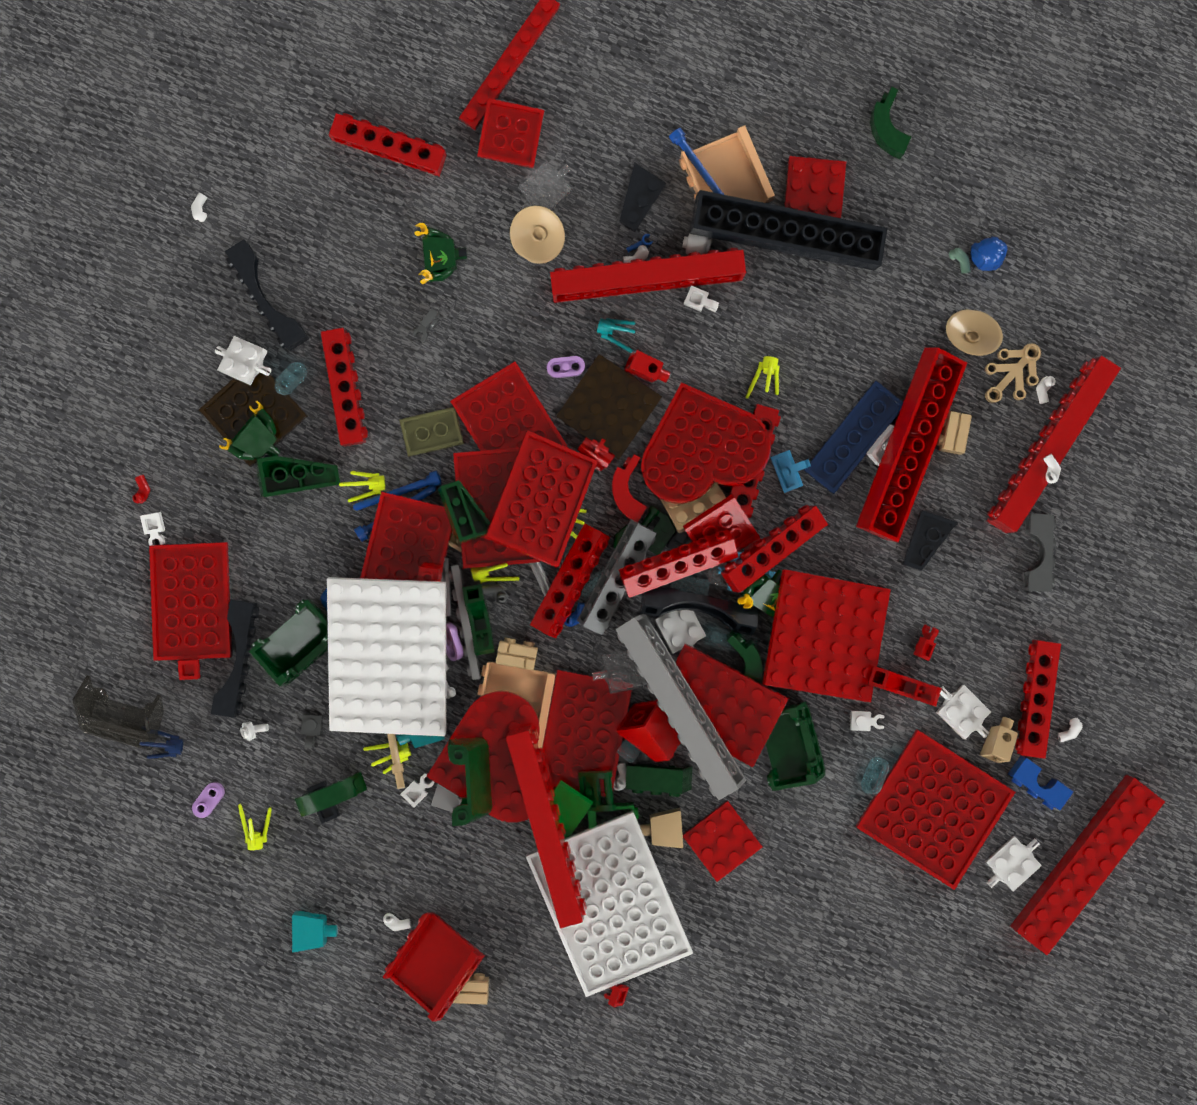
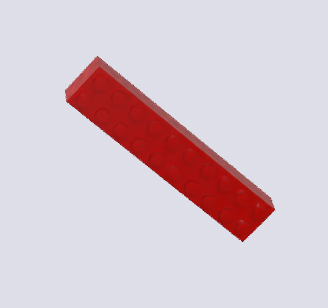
[550,248,746,303]
[856,347,967,543]
[987,356,1121,533]
[506,725,587,928]
[1010,775,1165,955]

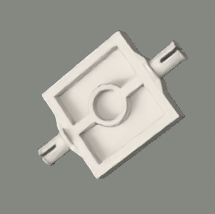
[215,336,271,385]
[654,610,706,654]
[936,685,991,739]
[985,836,1042,891]

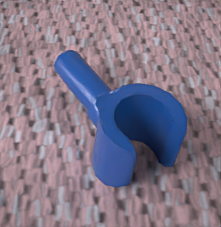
[626,234,653,252]

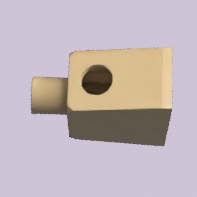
[980,717,1018,763]
[640,808,683,848]

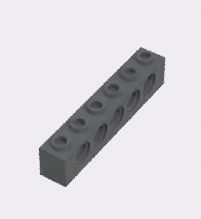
[577,519,657,635]

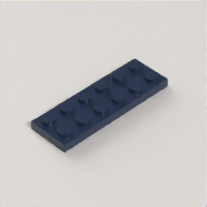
[803,381,903,494]

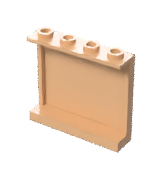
[679,126,775,203]
[478,661,556,748]

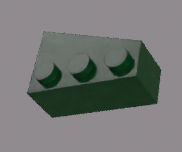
[438,480,491,545]
[626,764,693,797]

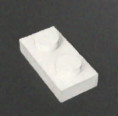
[866,425,894,466]

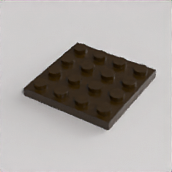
[556,354,662,460]
[199,370,308,467]

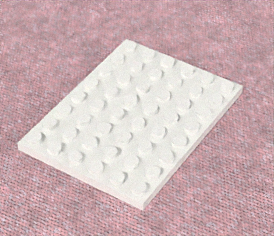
[327,577,446,736]
[526,811,693,997]

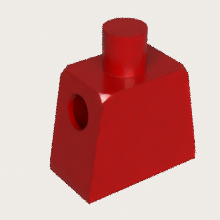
[624,350,671,383]

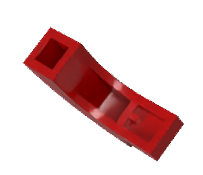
[612,454,647,522]
[868,666,942,707]

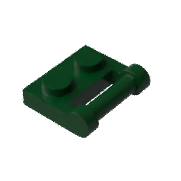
[636,506,676,555]
[578,770,616,811]

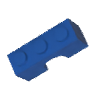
[1008,756,1073,810]

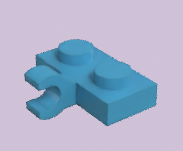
[770,450,811,493]

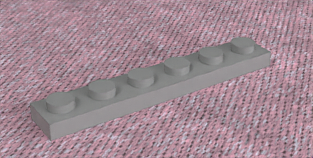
[449,565,482,680]

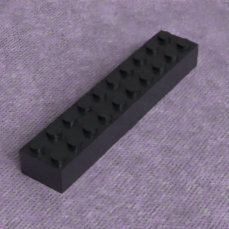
[690,190,888,271]

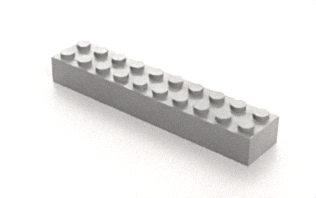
[616,614,746,801]

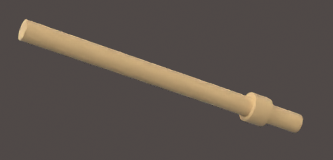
[387,734,405,789]

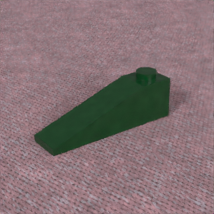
[257,456,340,497]

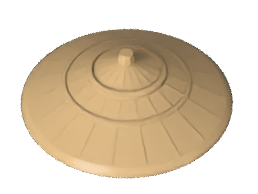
[510,206,565,264]
[946,309,1003,356]

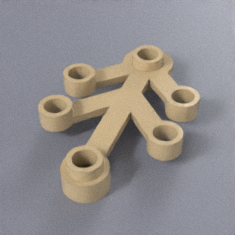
[985,343,1041,403]

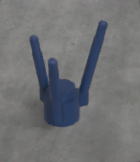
[139,725,184,759]

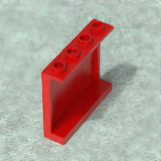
[383,912,485,1022]

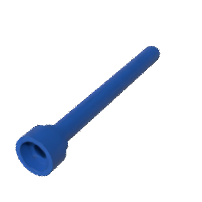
[669,128,724,195]
[353,470,442,511]
[354,486,437,542]

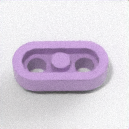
[547,356,585,378]
[446,622,464,661]
[192,782,225,818]

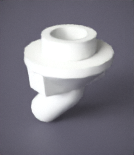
[240,722,269,741]

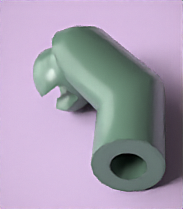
[949,248,971,274]

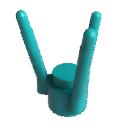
[597,318,635,353]

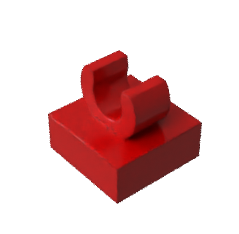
[178,659,201,680]
[604,984,629,1007]

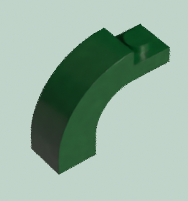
[870,87,912,159]
[462,584,495,656]
[727,631,762,683]
[295,772,368,817]

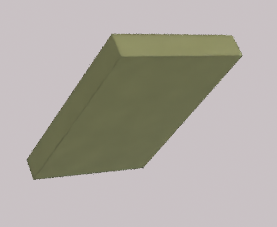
[399,407,464,457]

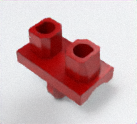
[577,437,615,471]

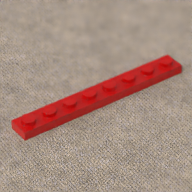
[459,0,560,130]

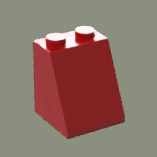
[617,700,681,762]

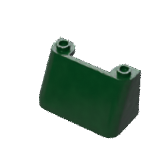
[249,599,328,687]
[766,702,825,791]
[448,737,492,826]

